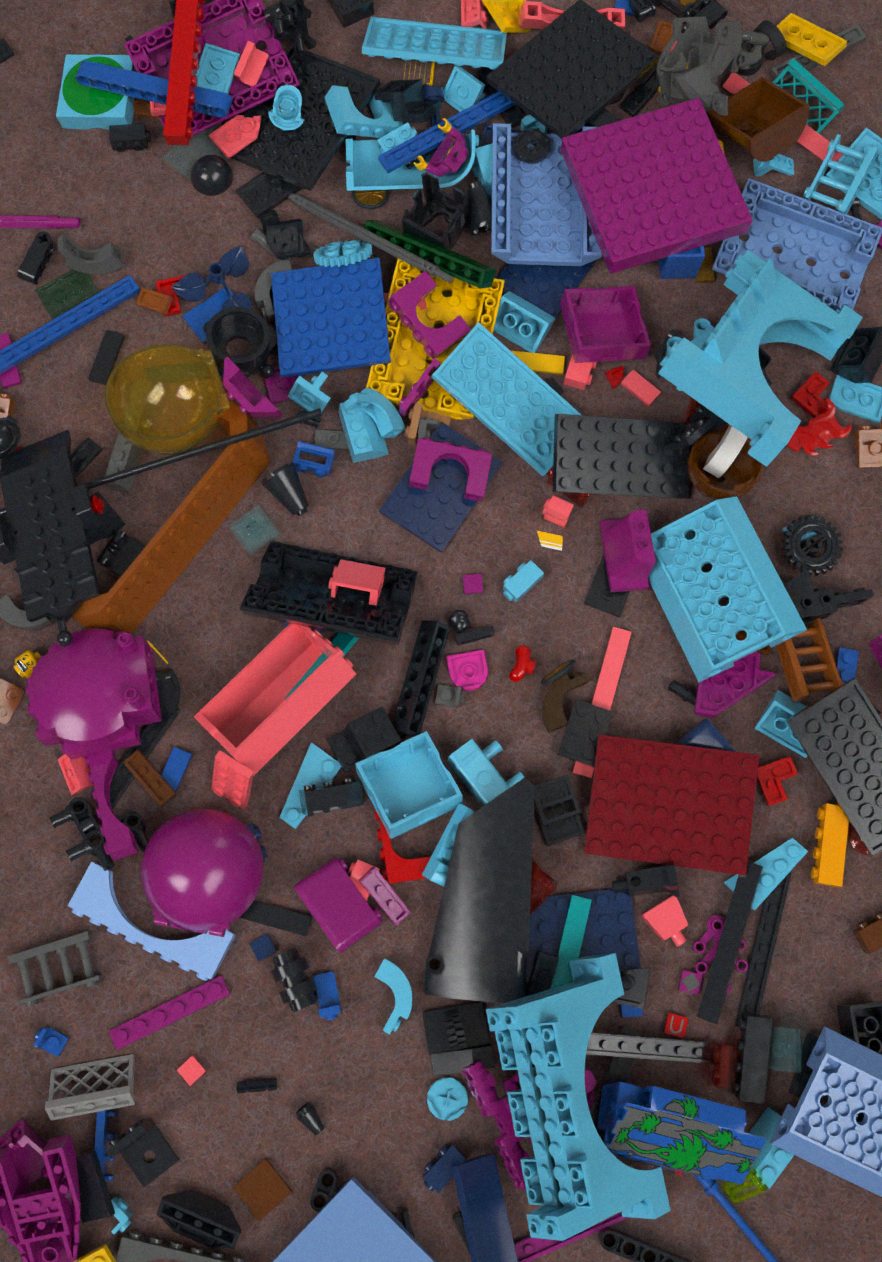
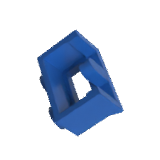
[293,441,335,477]

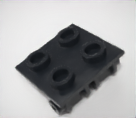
[97,530,146,576]

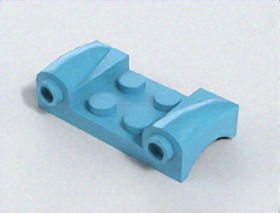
[422,803,475,887]

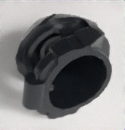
[0,415,21,459]

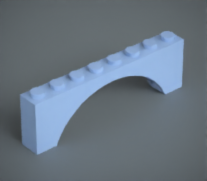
[68,862,236,981]

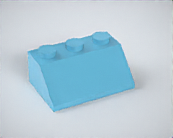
[494,291,556,353]
[339,403,389,463]
[755,690,807,758]
[748,1107,794,1189]

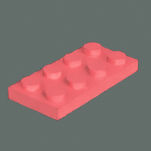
[211,750,254,810]

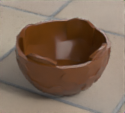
[687,430,763,500]

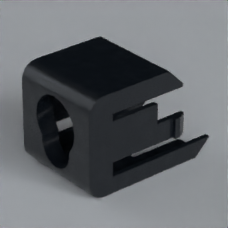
[402,172,469,250]

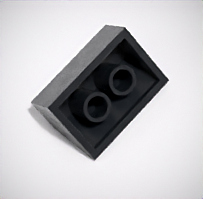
[830,327,882,383]

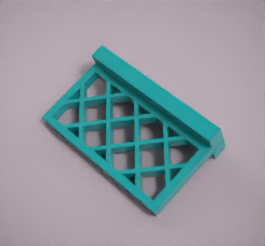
[772,58,845,134]

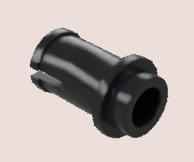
[298,410,321,429]

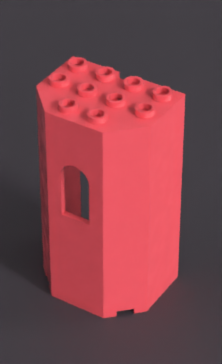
[194,623,356,775]

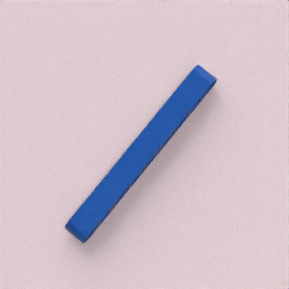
[75,60,233,118]

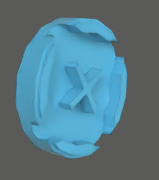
[427,1077,468,1121]

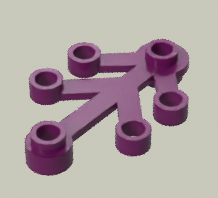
[692,915,748,995]

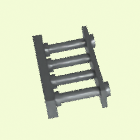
[7,931,103,1007]

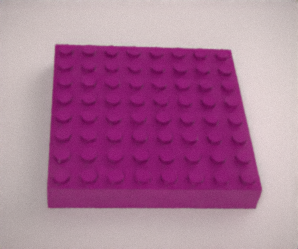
[561,98,753,274]

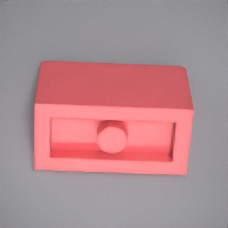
[233,41,269,87]
[58,754,94,795]

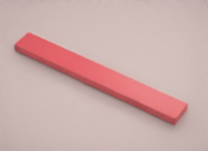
[722,73,843,162]
[572,627,632,779]

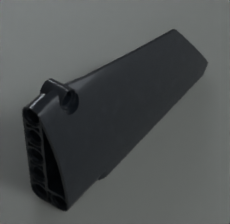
[425,777,535,1003]

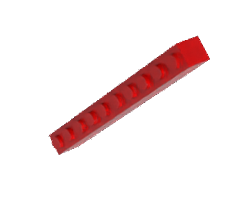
[163,0,205,145]

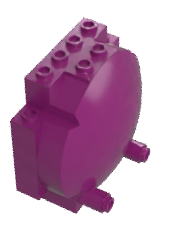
[26,629,162,759]

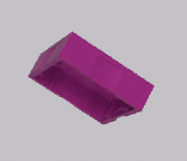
[560,286,651,363]

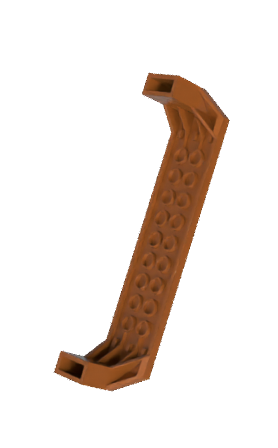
[71,398,271,635]

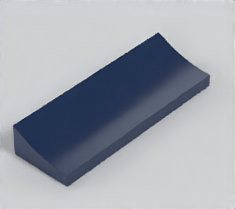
[452,1154,518,1262]

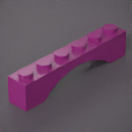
[85,750,138,860]

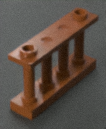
[776,618,843,702]

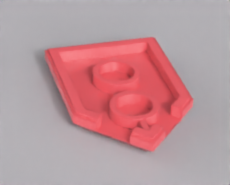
[209,115,261,159]

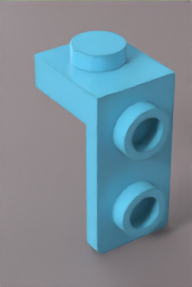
[753,154,795,177]

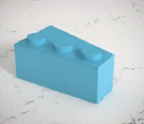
[472,143,493,197]

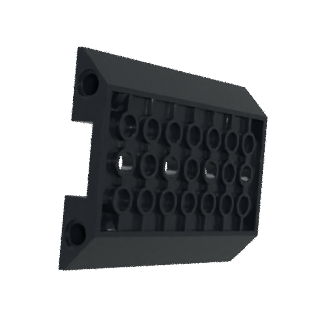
[240,541,418,646]

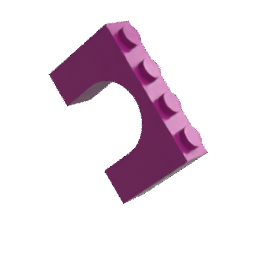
[389,271,471,359]
[409,438,492,502]

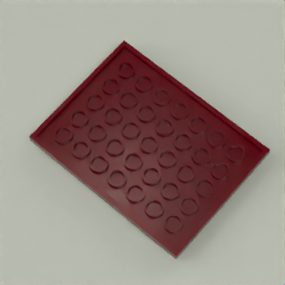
[584,734,760,876]

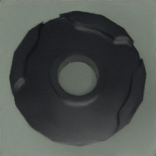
[514,129,549,164]

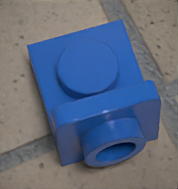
[33,1026,69,1057]

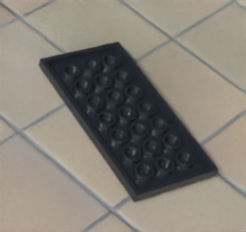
[553,414,692,499]
[785,678,882,856]

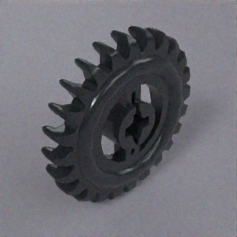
[781,515,843,576]

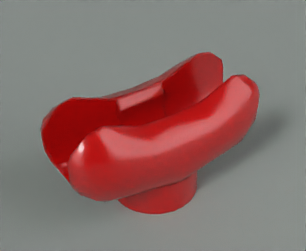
[509,645,536,682]

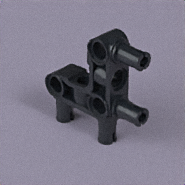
[264,0,316,58]
[49,797,149,871]

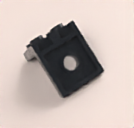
[106,1118,179,1188]

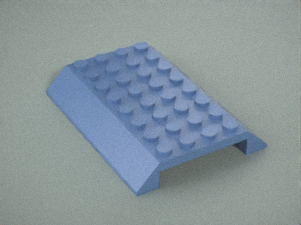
[491,123,602,266]

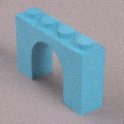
[324,85,403,138]

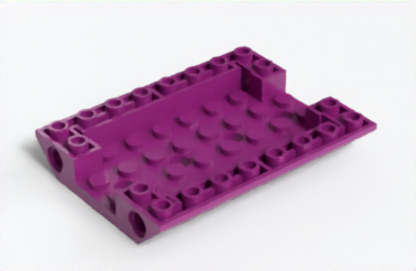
[124,0,300,146]

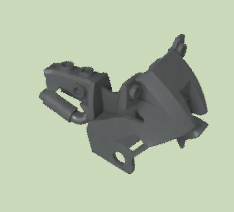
[657,16,769,116]

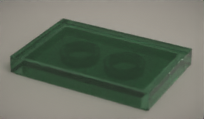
[35,269,100,319]

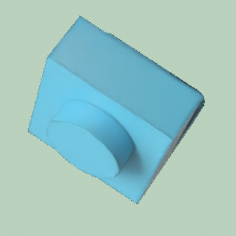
[520,115,548,134]
[111,1197,133,1234]

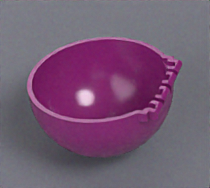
[141,808,264,937]

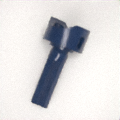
[422,84,445,127]

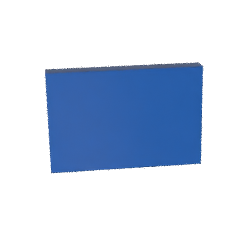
[182,287,234,345]

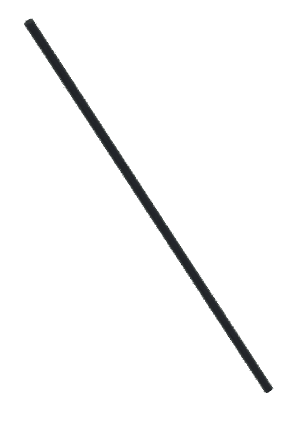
[0,408,322,517]

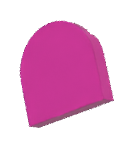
[446,649,488,691]

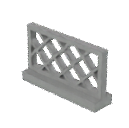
[45,1054,135,1120]

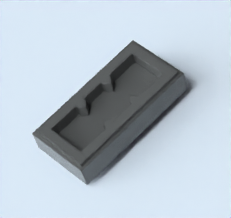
[314,430,349,450]

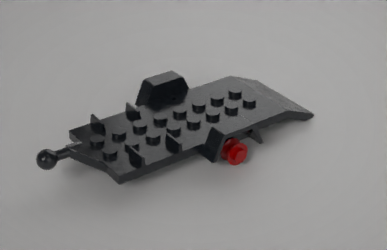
[0,430,104,647]

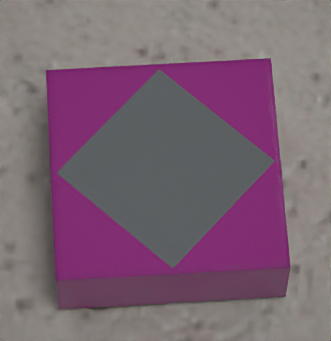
[678,970,703,995]

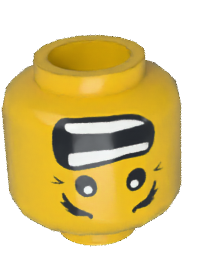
[13,650,42,678]

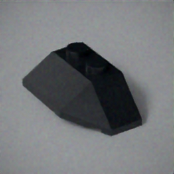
[157,1190,242,1249]

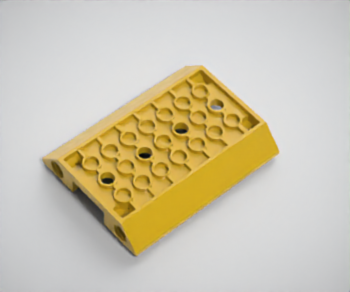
[366,259,505,420]

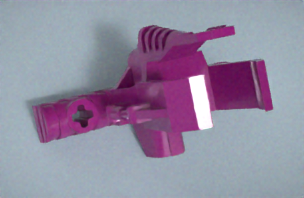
[462,1059,597,1190]

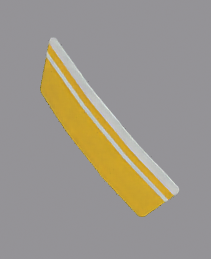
[537,531,563,551]

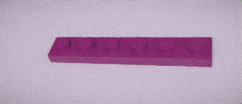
[109,975,230,1050]

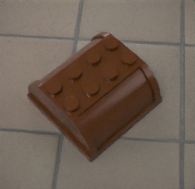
[706,77,809,162]

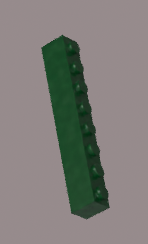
[364,220,496,289]

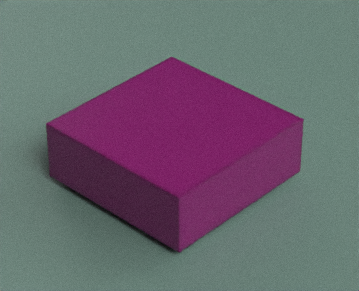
[463,574,483,595]

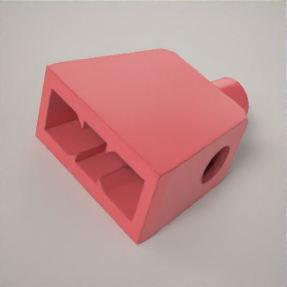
[640,895,688,947]

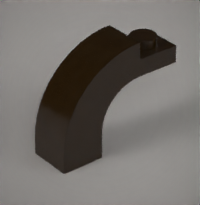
[542,672,591,733]

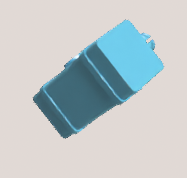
[447,739,524,807]

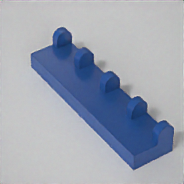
[95,1110,117,1181]

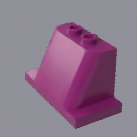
[599,510,656,592]

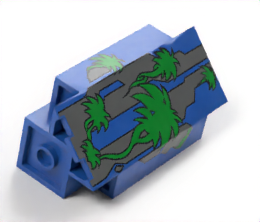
[597,1082,767,1185]

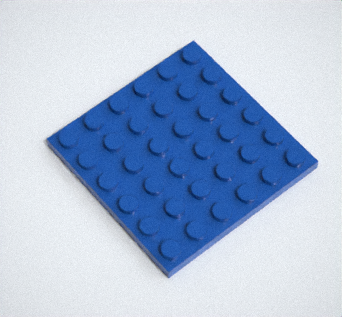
[271,258,391,378]

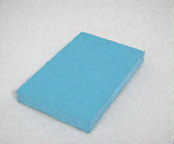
[196,43,240,94]
[829,374,882,424]

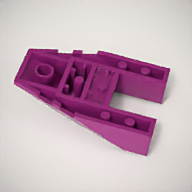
[0,1135,81,1262]

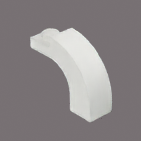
[703,424,748,478]

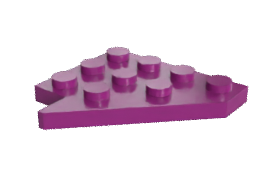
[694,652,775,718]

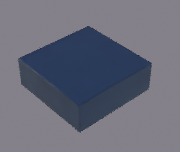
[250,934,277,962]

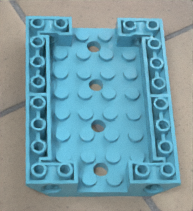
[648,497,807,683]

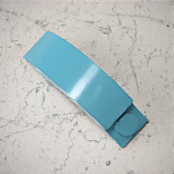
[343,388,406,438]
[374,958,412,1035]

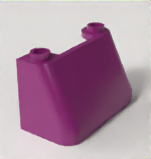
[294,857,383,953]
[0,1119,49,1193]

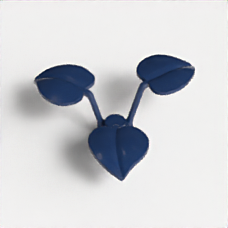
[172,246,253,310]

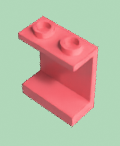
[329,559,386,606]

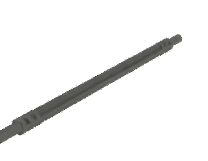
[288,193,454,283]

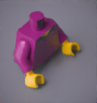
[414,118,469,177]

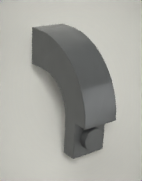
[58,234,124,274]
[255,259,292,323]
[0,595,53,631]

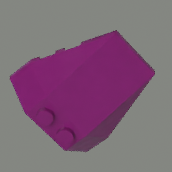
[223,357,283,420]

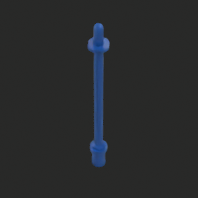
[694,1176,779,1262]

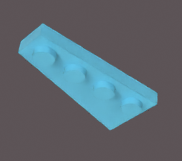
[724,838,808,911]

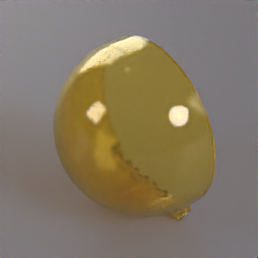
[105,344,230,455]

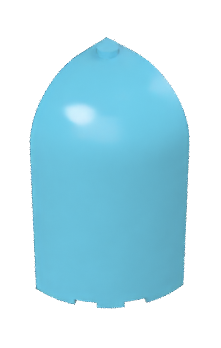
[346,130,479,191]

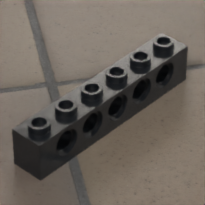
[392,620,451,737]

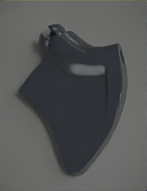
[155,668,181,714]

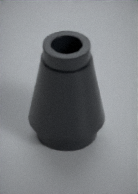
[296,1102,325,1136]

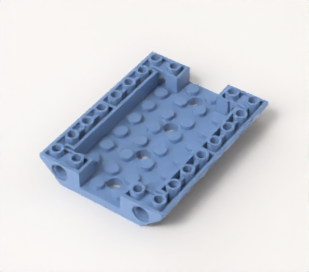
[712,178,882,311]
[770,1026,882,1197]

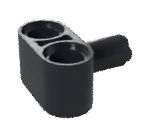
[310,1168,340,1212]

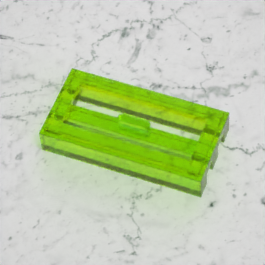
[722,1169,768,1204]

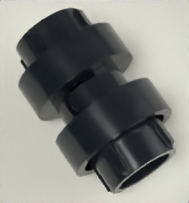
[271,948,318,1012]

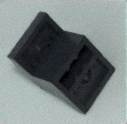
[374,79,442,123]
[327,706,401,773]
[534,774,585,847]

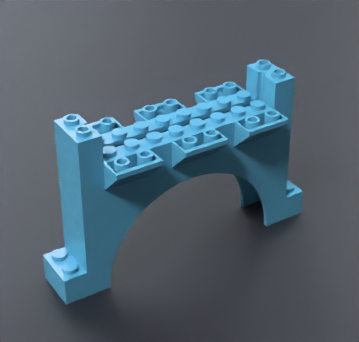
[658,250,863,467]
[486,953,671,1241]

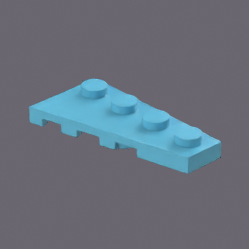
[280,742,341,829]

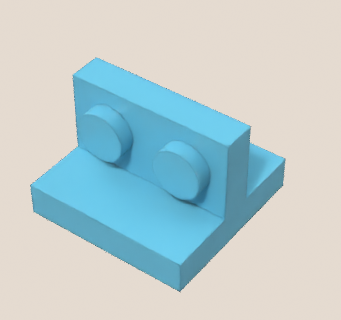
[444,66,487,112]
[287,372,330,412]

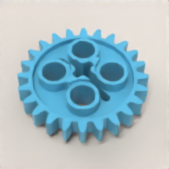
[313,240,373,267]

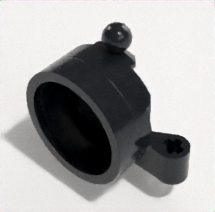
[203,307,278,393]

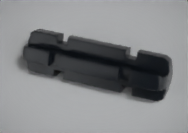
[236,1078,277,1094]

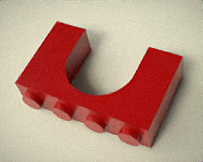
[374,809,431,884]

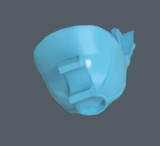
[268,84,304,130]

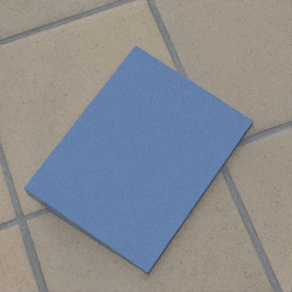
[271,1176,437,1262]

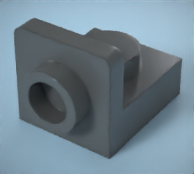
[418,418,438,439]
[435,685,465,708]

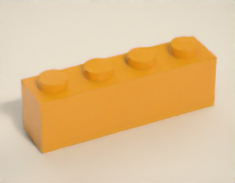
[811,803,849,887]

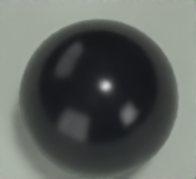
[191,155,233,196]

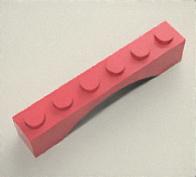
[519,1,625,30]

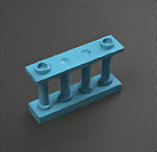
[803,134,878,214]

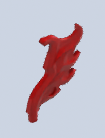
[787,398,852,456]

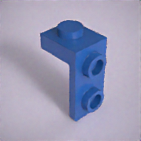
[314,971,342,1020]

